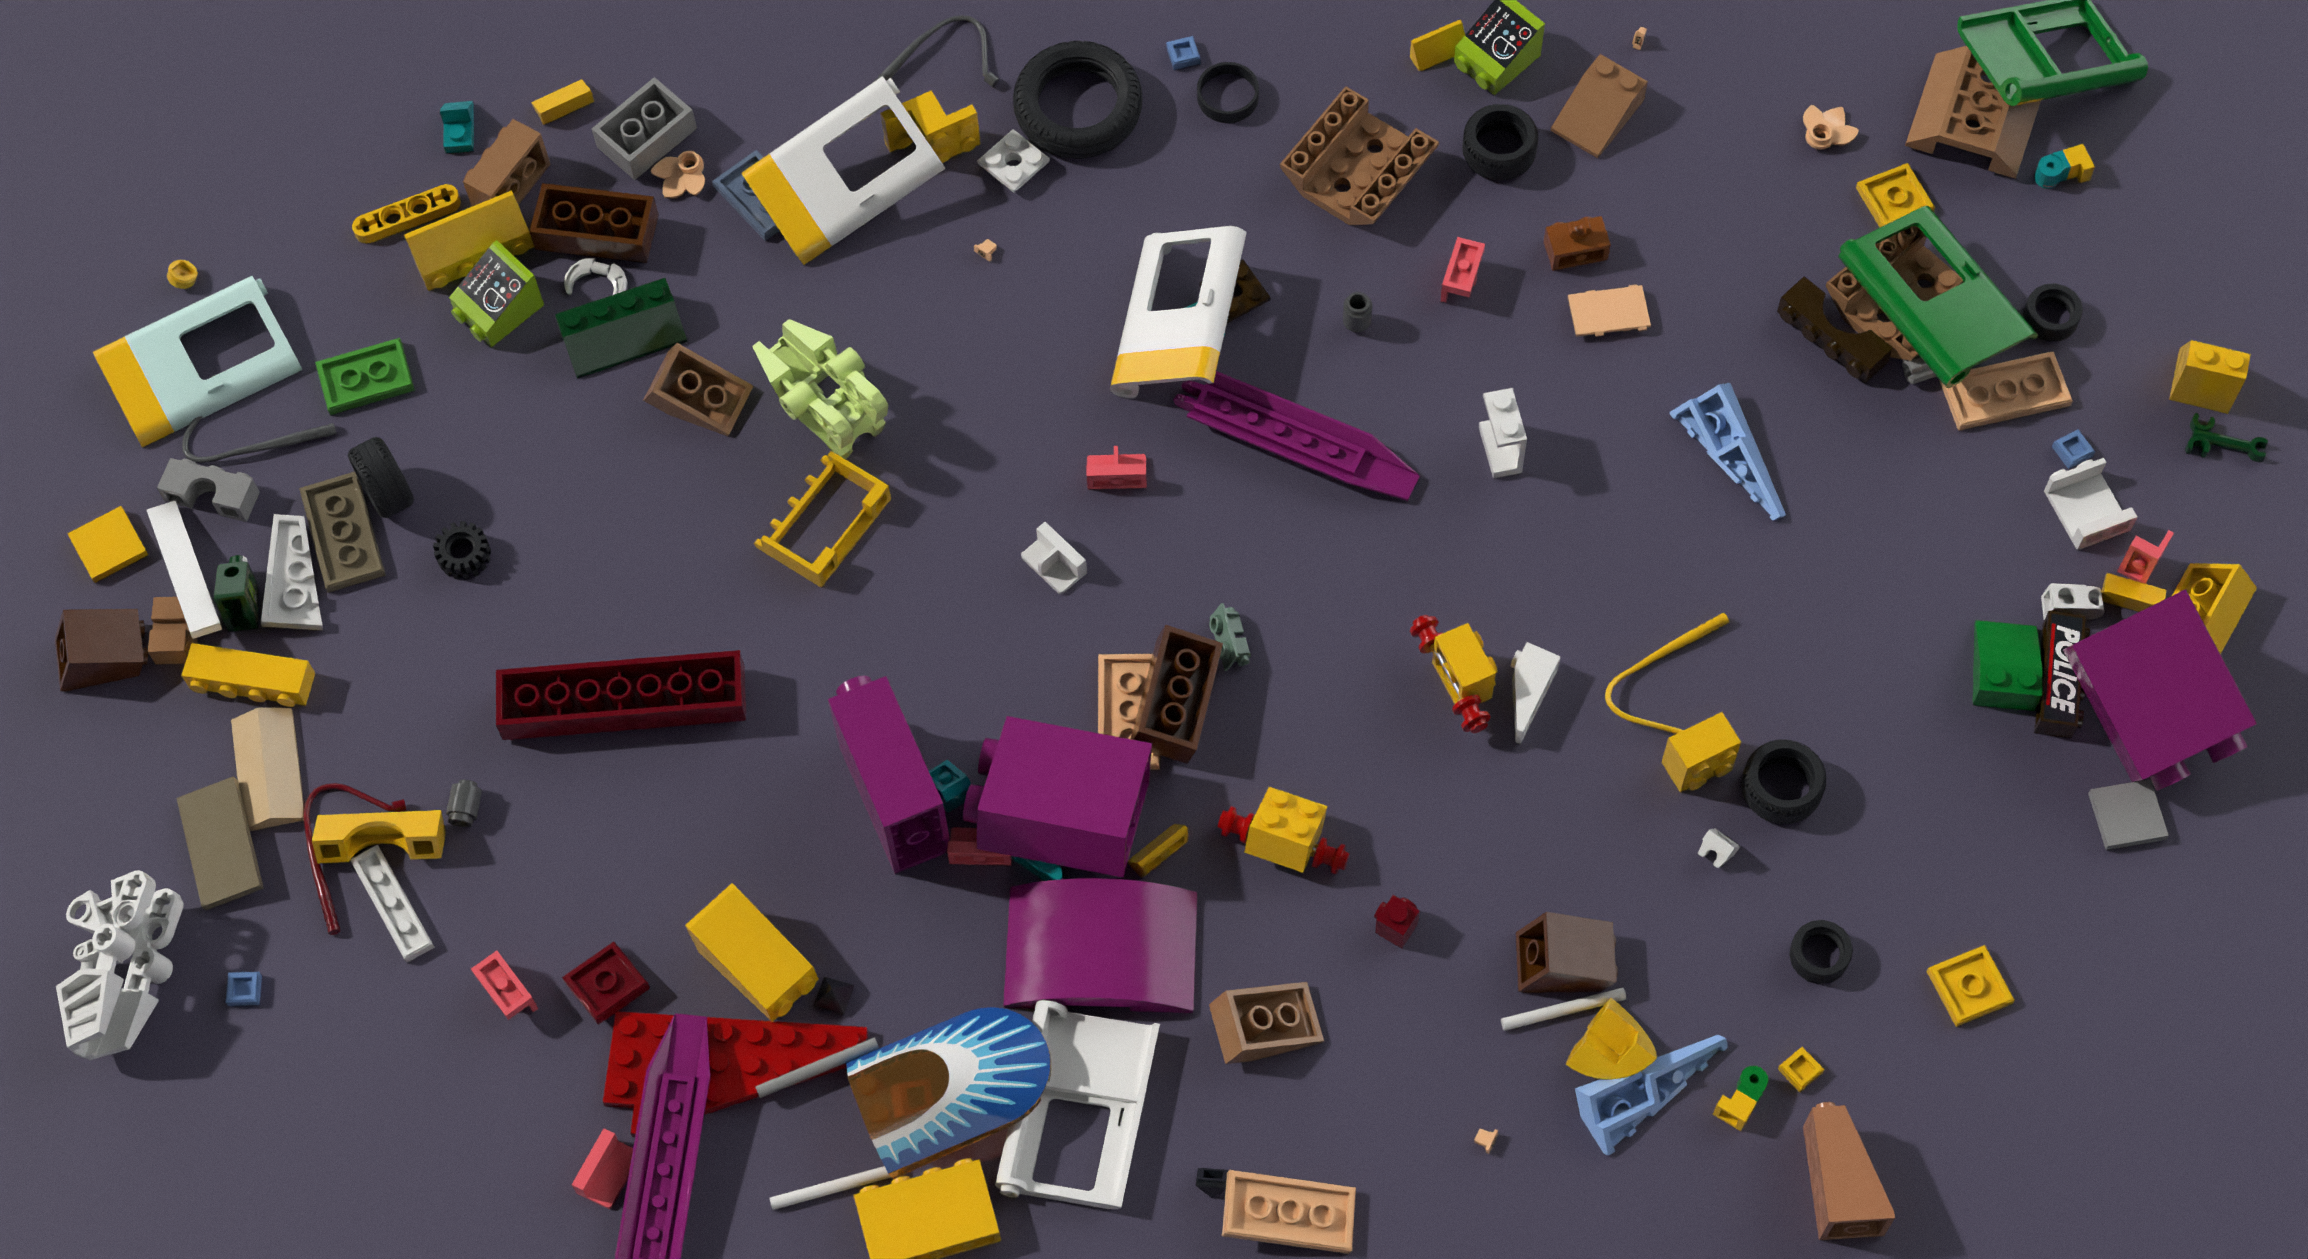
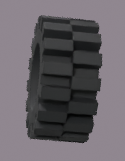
[433,521,491,580]

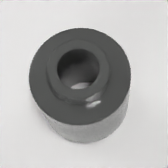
[1343,292,1373,332]
[446,779,482,827]

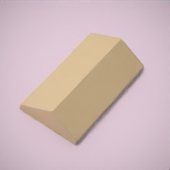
[231,708,304,831]

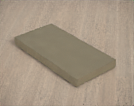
[299,472,386,593]
[176,776,264,910]

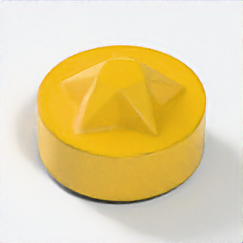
[167,260,198,289]

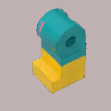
[2034,144,2095,189]

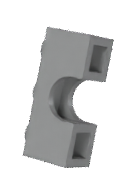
[157,458,260,522]

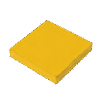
[1856,163,1935,227]
[67,506,149,583]
[1926,945,2015,1027]

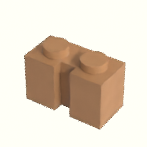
[148,597,198,664]

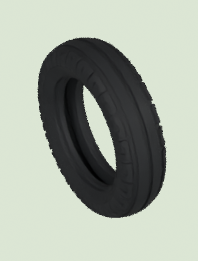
[1013,41,1143,159]

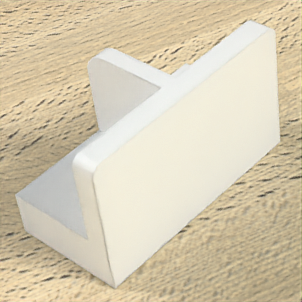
[1021,522,1087,595]

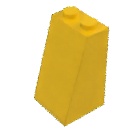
[685,883,819,1022]

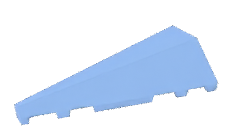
[1669,383,1786,521]
[1575,1035,1728,1156]

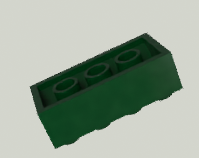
[555,278,688,379]

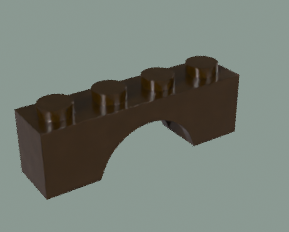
[1777,276,1893,384]

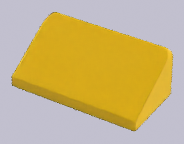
[1410,20,1465,71]
[531,79,594,125]
[2102,573,2166,612]
[1128,824,1188,878]

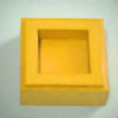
[1778,1046,1825,1093]

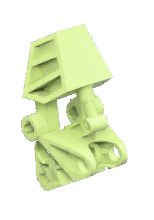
[752,319,888,459]

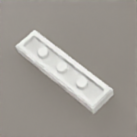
[350,845,435,963]

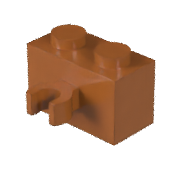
[1544,216,1611,271]

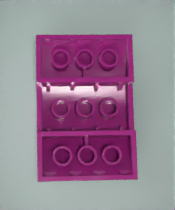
[1003,878,1197,1013]

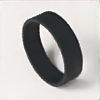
[1197,62,1259,123]

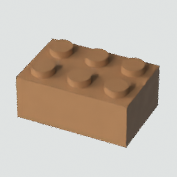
[463,119,551,206]

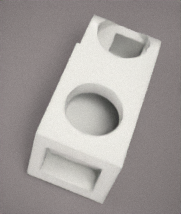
[2041,583,2104,620]

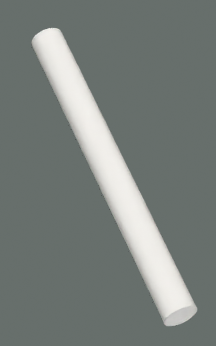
[1501,988,1626,1031]
[770,1166,898,1210]

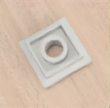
[977,129,1050,193]

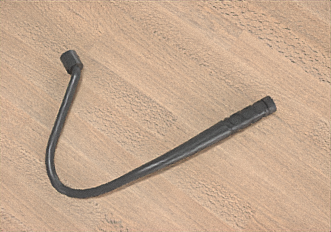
[872,15,999,87]
[182,374,337,463]

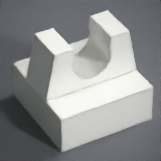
[1698,828,1741,868]

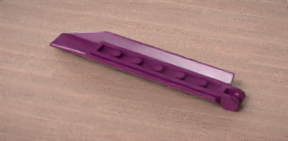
[1173,371,1420,501]
[615,1013,710,1259]

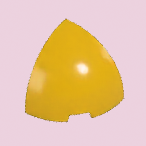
[1566,997,1657,1079]

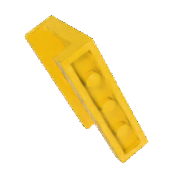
[854,1158,1001,1259]

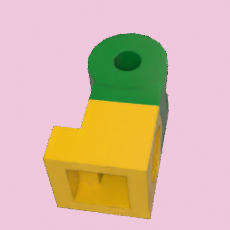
[1712,1066,1768,1131]

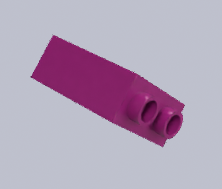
[2063,589,2257,791]
[828,676,950,874]
[963,716,1152,877]

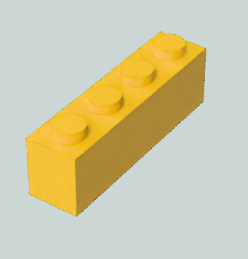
[181,643,315,707]

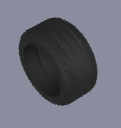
[1462,104,1538,181]
[348,437,414,518]
[1741,739,1826,824]

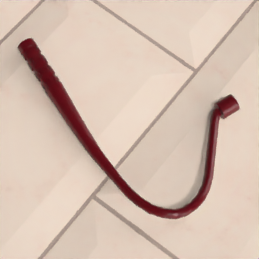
[303,783,407,935]

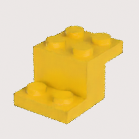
[880,90,981,163]

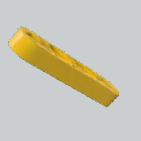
[352,184,461,244]

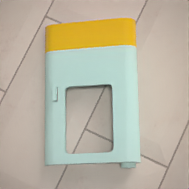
[93,276,302,448]

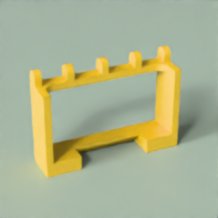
[754,451,891,588]

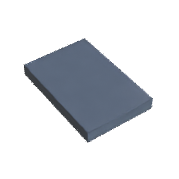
[712,150,780,241]

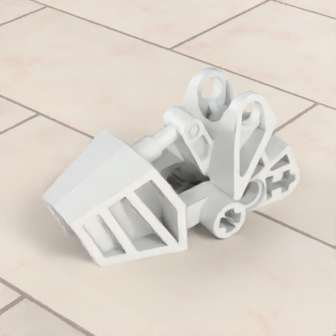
[56,870,184,1060]

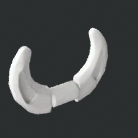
[564,258,628,295]

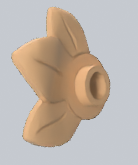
[1803,105,1859,150]
[651,151,705,199]

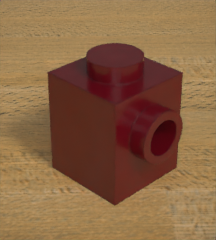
[1374,895,1420,949]

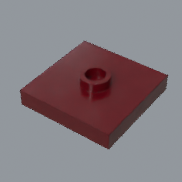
[562,941,650,1025]

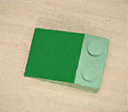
[1973,620,2042,711]

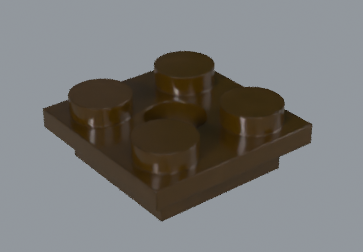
[1199,259,1271,323]

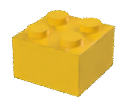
[1662,712,1741,792]

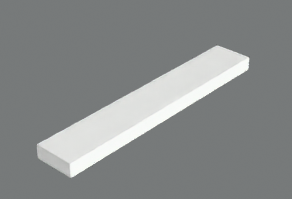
[147,500,222,639]

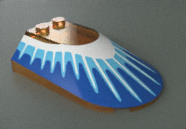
[846,1007,1052,1179]

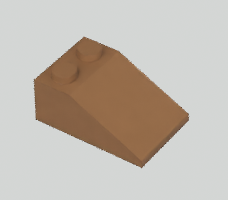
[1551,54,1648,158]
[643,343,753,436]
[1209,982,1324,1064]

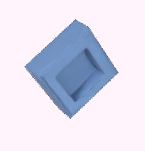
[1166,36,1201,70]
[2052,429,2095,469]
[225,972,262,1006]

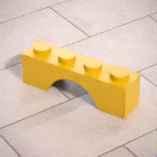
[312,810,446,863]

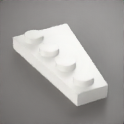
[261,514,323,630]

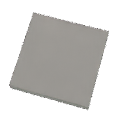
[2088,779,2169,850]

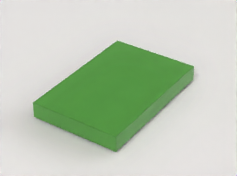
[315,338,415,415]

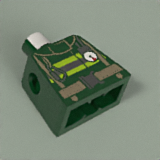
[214,555,258,632]

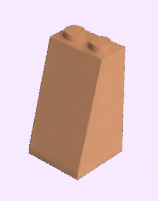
[1803,1102,1895,1240]

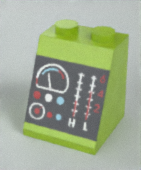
[1454,0,1545,96]
[449,240,544,347]

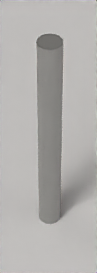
[755,1037,879,1098]

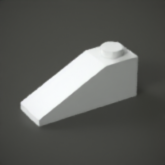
[1510,642,1560,744]

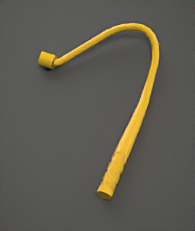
[1605,613,1729,734]

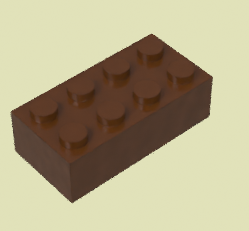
[529,183,659,263]
[1131,624,1223,764]

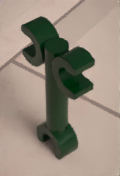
[2185,413,2268,462]

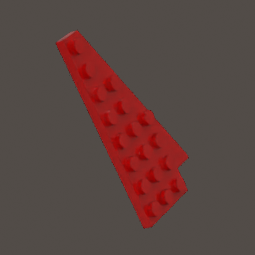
[603,1011,868,1137]

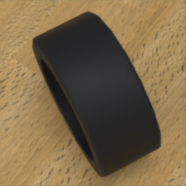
[2023,283,2083,342]
[1789,920,1853,984]

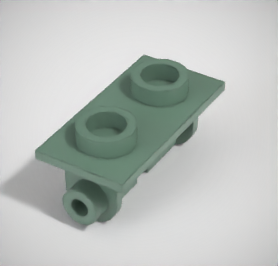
[1209,603,1251,671]

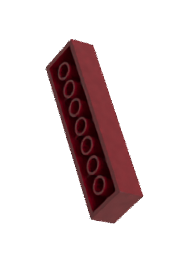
[496,650,746,740]

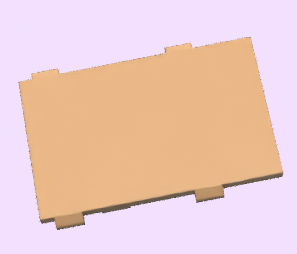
[1568,284,1651,337]

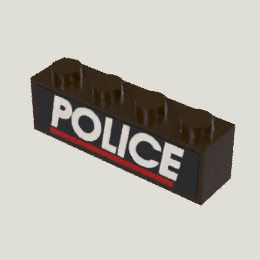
[2034,611,2090,739]

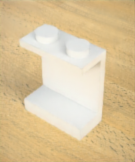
[1479,388,1527,478]
[2044,458,2137,550]

